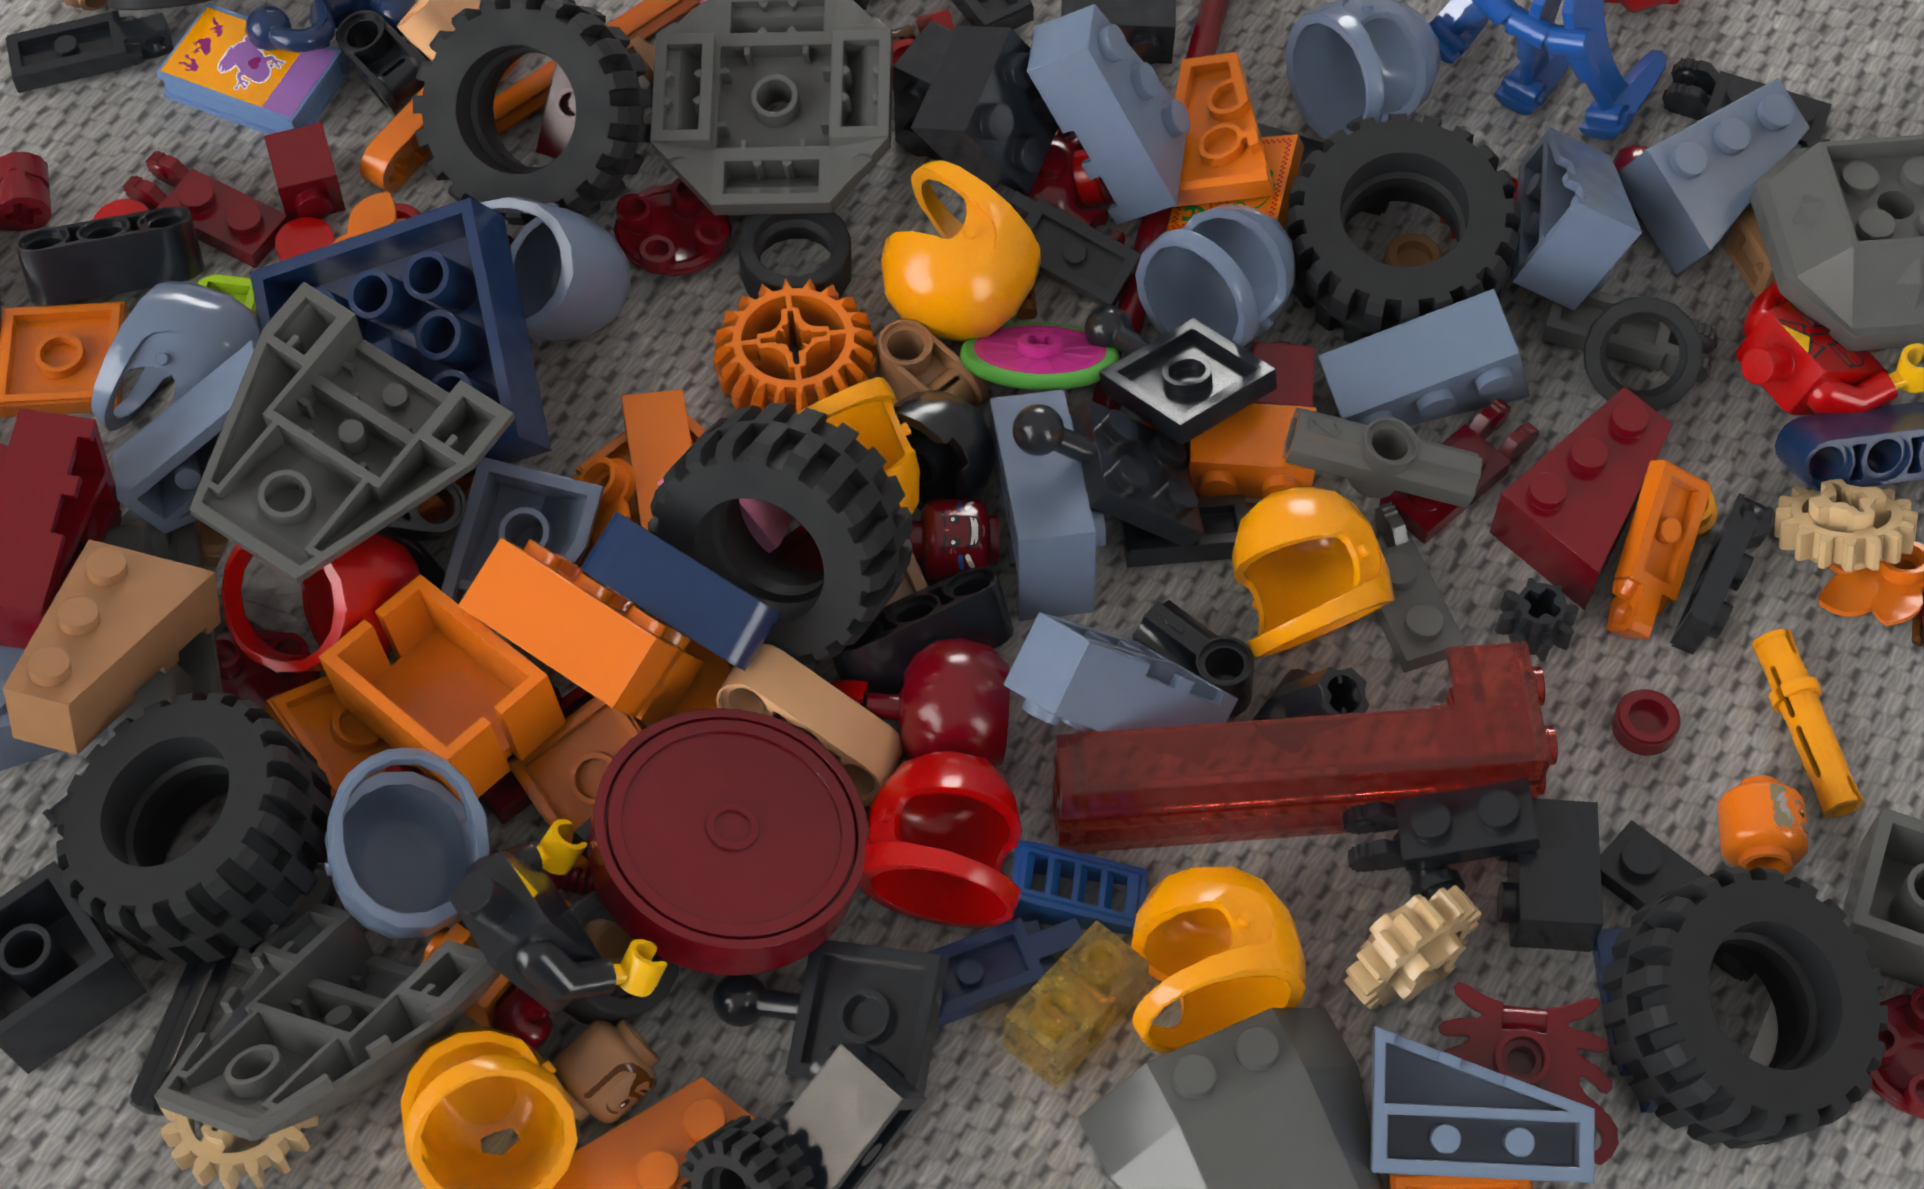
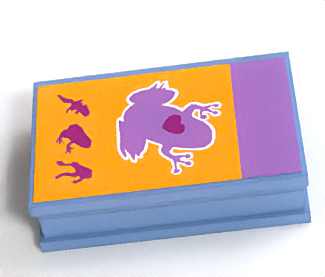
[156,3,350,135]

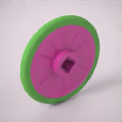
[960,322,1120,390]

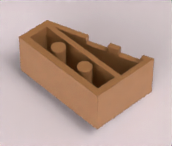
[3,539,221,755]

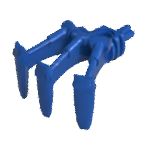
[1429,0,1667,140]

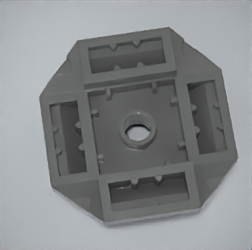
[650,0,894,215]
[1750,133,1924,352]

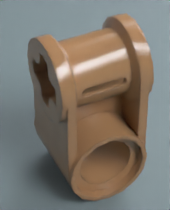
[877,319,989,406]

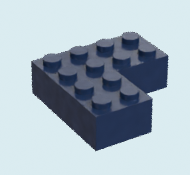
[250,197,552,480]

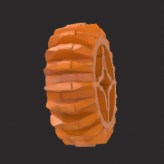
[713,278,877,413]

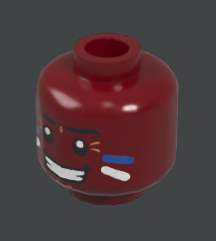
[908,499,1000,580]

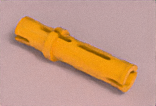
[1751,628,1865,819]

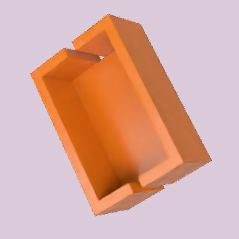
[458,538,705,725]
[318,574,567,803]

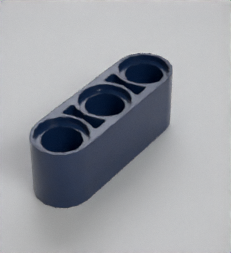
[1775,402,1924,491]
[580,511,781,671]

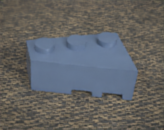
[1027,4,1190,225]
[1512,127,1642,311]
[1318,289,1530,426]

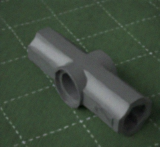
[1282,407,1482,508]

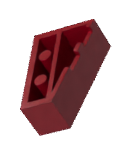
[1489,386,1672,611]

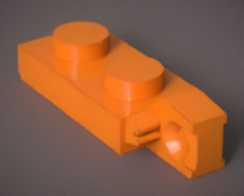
[1606,459,1712,639]

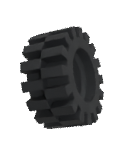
[680,1115,815,1189]

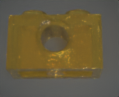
[1004,920,1150,1090]

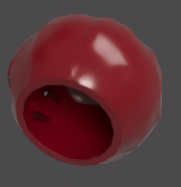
[866,638,1010,768]

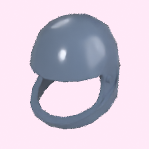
[1286,0,1441,140]
[481,196,631,344]
[1135,204,1296,349]
[91,281,261,431]
[324,748,490,939]

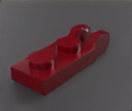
[122,150,289,268]
[1379,398,1540,544]

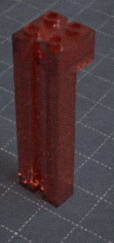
[1051,642,1558,853]

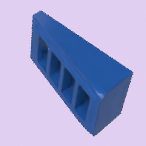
[1011,840,1148,935]

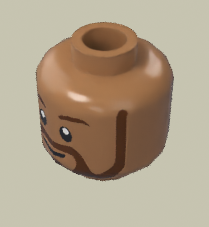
[554,1020,660,1124]

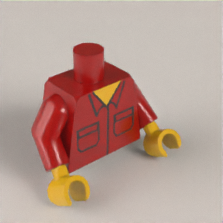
[1735,281,1924,415]

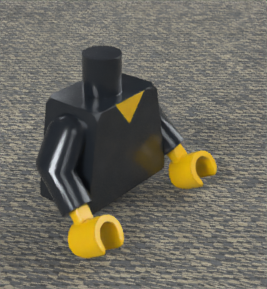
[449,819,668,1015]

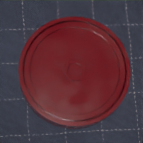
[587,708,869,976]

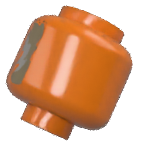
[1717,775,1809,875]

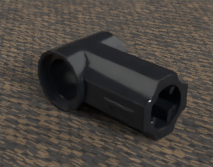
[1133,600,1254,718]
[1252,667,1370,756]

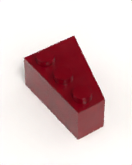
[0,408,121,649]

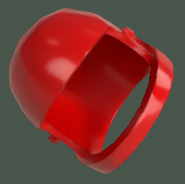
[221,532,420,673]
[859,750,1022,929]

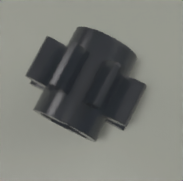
[1495,578,1579,662]

